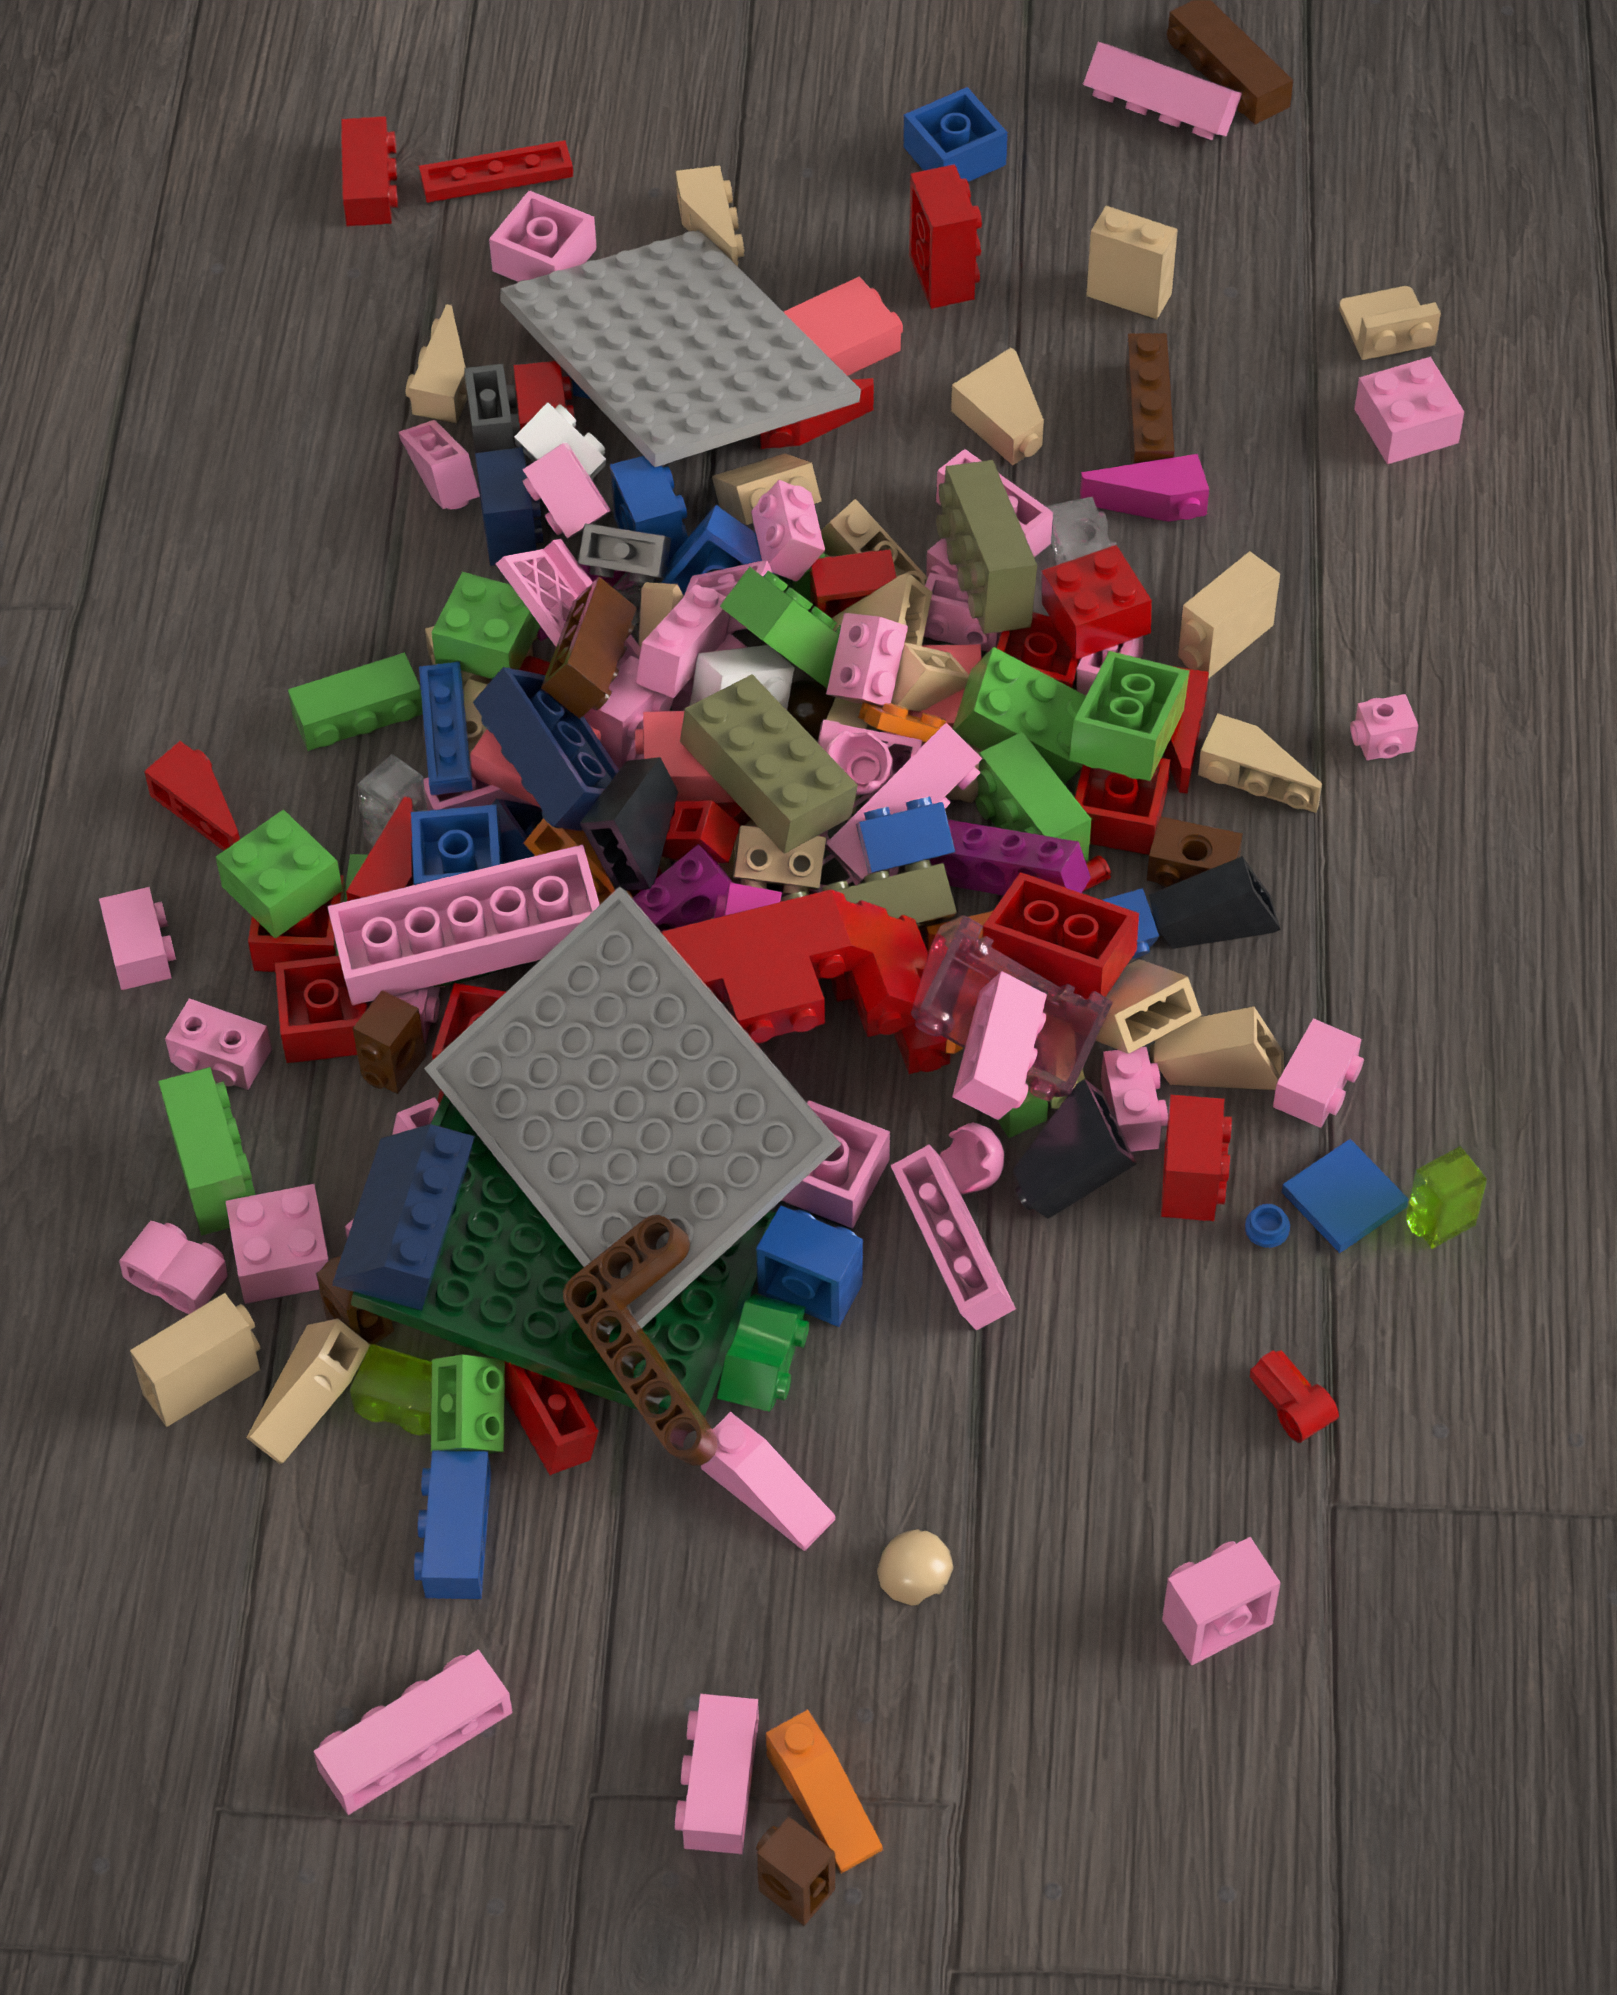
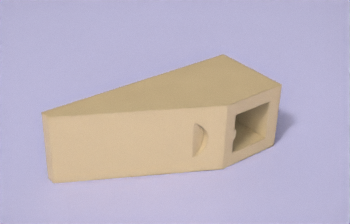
[675,165,744,266]
[406,304,467,424]
[821,499,928,586]
[1198,714,1322,813]
[246,1319,370,1464]

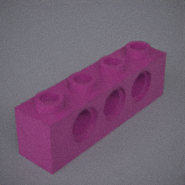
[928,819,1091,896]
[632,844,733,932]

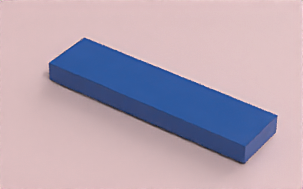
[419,662,473,795]

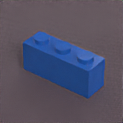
[414,1450,491,1599]

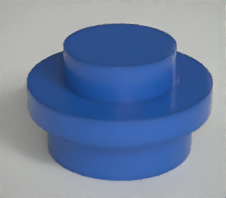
[1245,1204,1290,1248]

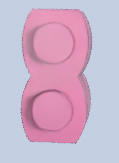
[119,1221,228,1314]

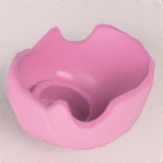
[827,730,893,796]
[940,1122,1004,1195]

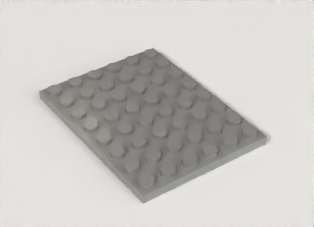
[500,230,860,467]
[424,887,842,1328]

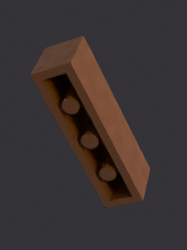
[1167,0,1293,125]
[1125,333,1174,464]
[541,577,637,719]

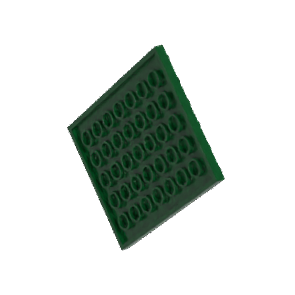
[351,1094,776,1418]

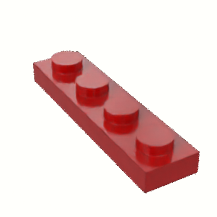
[419,140,574,203]

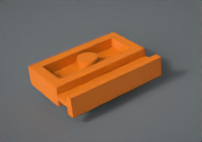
[858,702,947,742]

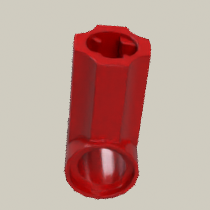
[1249,1350,1339,1443]

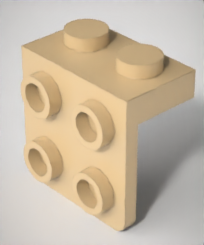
[1339,286,1441,360]

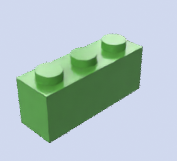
[288,652,423,751]

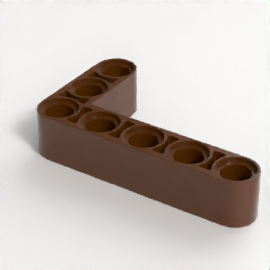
[563,1215,718,1466]

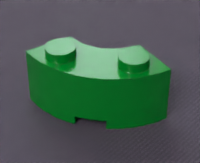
[717,1294,809,1412]

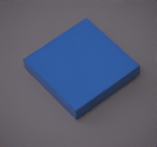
[1282,1139,1409,1253]

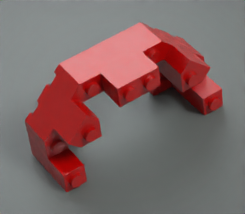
[661,889,951,1074]

